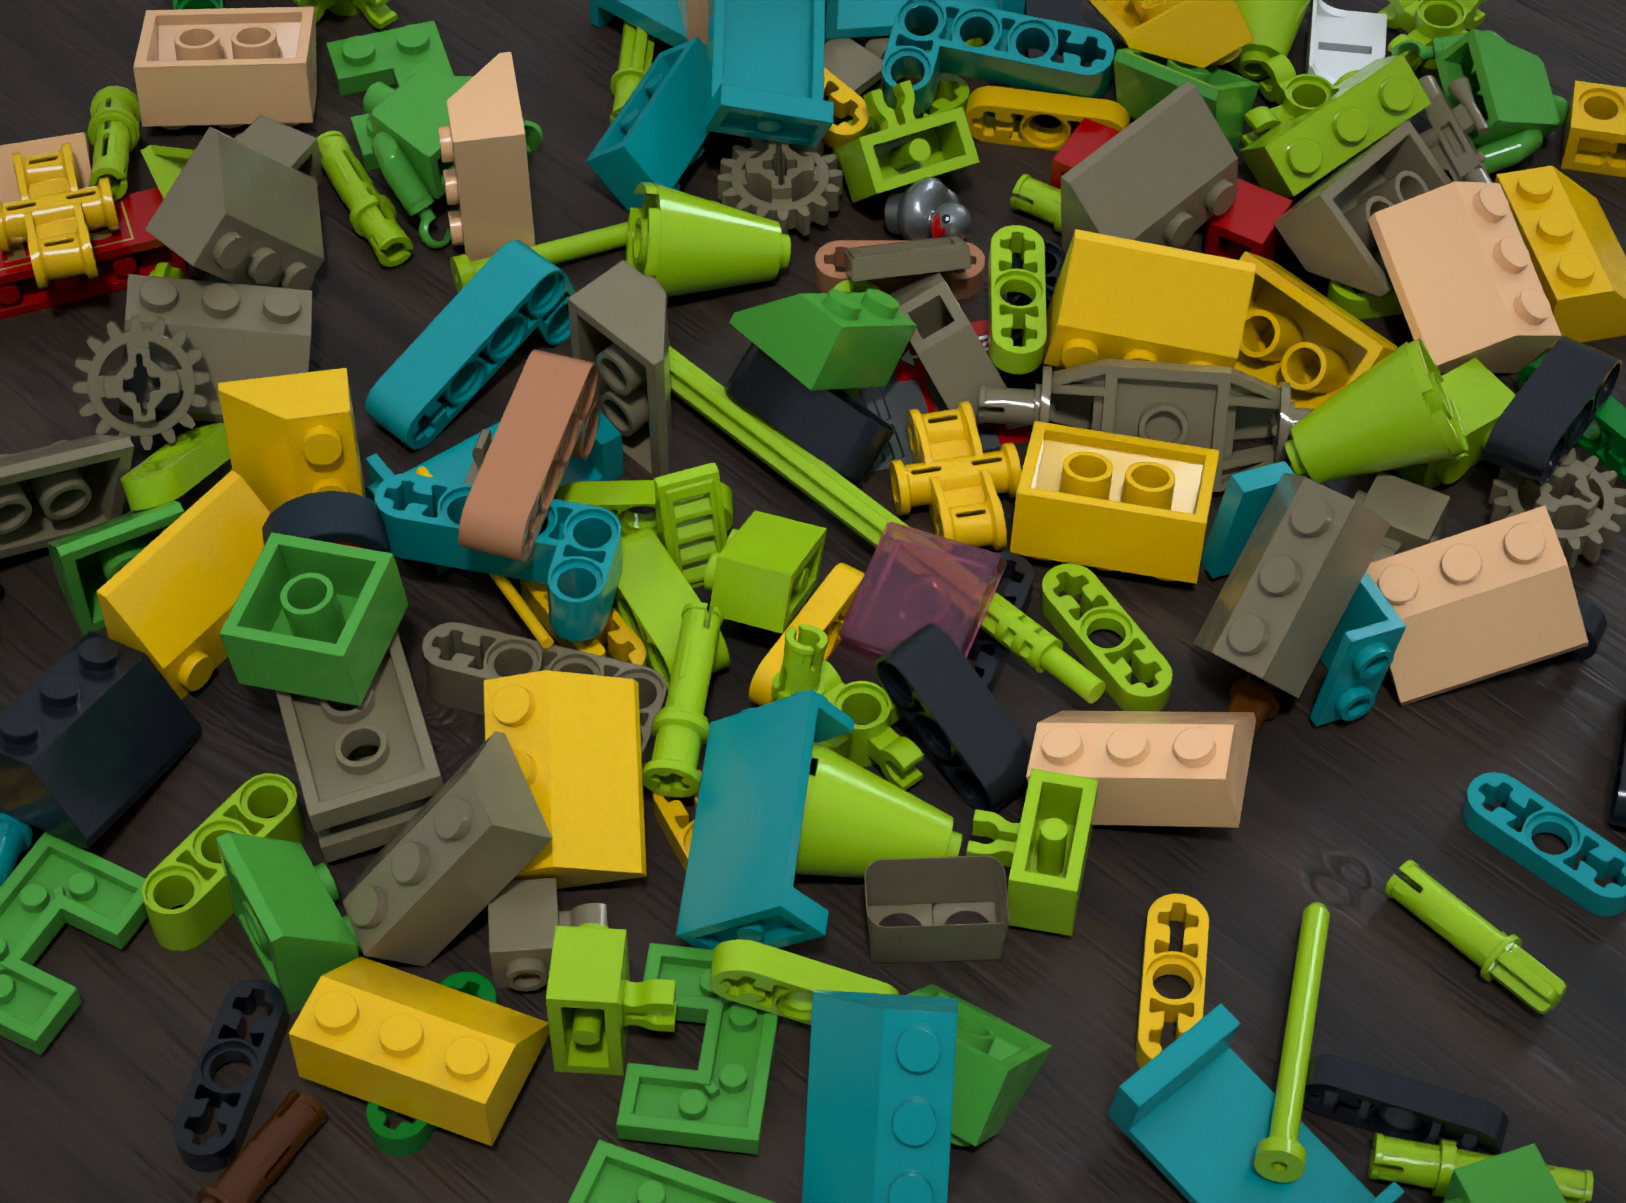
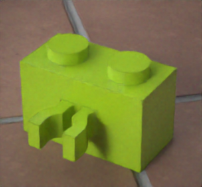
[836,80,980,203]
[966,768,1098,936]
[546,923,677,1076]

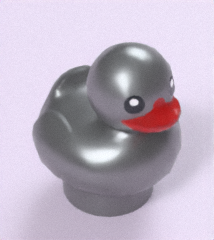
[885,177,972,241]

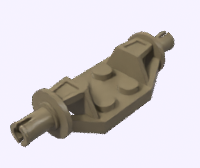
[978,358,1314,492]

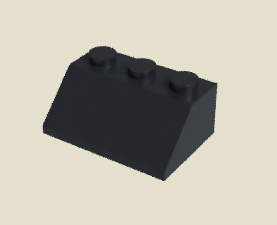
[0,631,201,850]

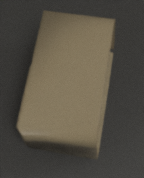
[864,856,1010,964]

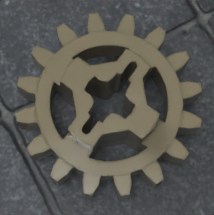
[717,138,843,236]
[72,314,210,450]
[1488,448,1626,568]

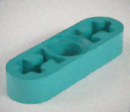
[1462,772,1626,916]

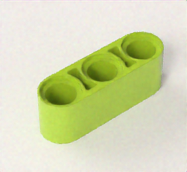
[612,527,730,691]
[142,773,305,951]

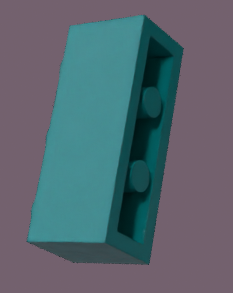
[586,37,710,212]

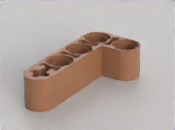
[458,349,599,562]

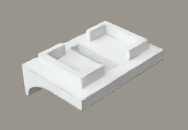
[1305,0,1387,85]

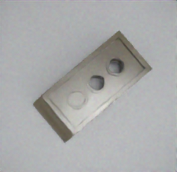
[275,629,444,863]

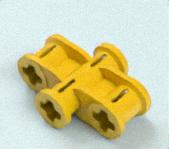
[0,143,120,289]
[889,401,1022,558]

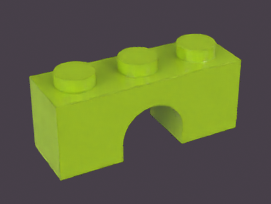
[1240,54,1431,197]

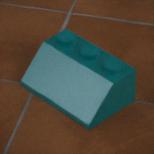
[802,990,958,1203]

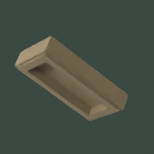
[844,236,971,282]

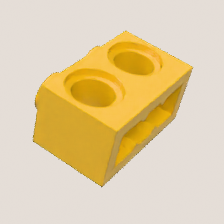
[1561,80,1626,178]

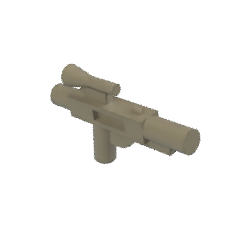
[1418,75,1493,183]

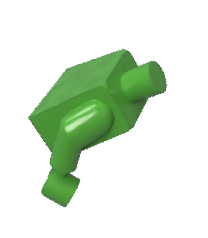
[1392,28,1569,182]
[363,68,543,249]

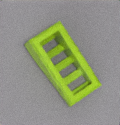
[654,462,728,589]

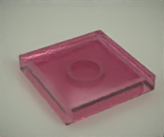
[838,521,1007,658]

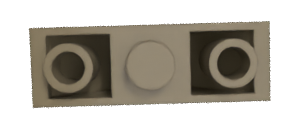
[890,272,1007,425]

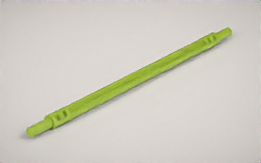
[669,346,1106,704]

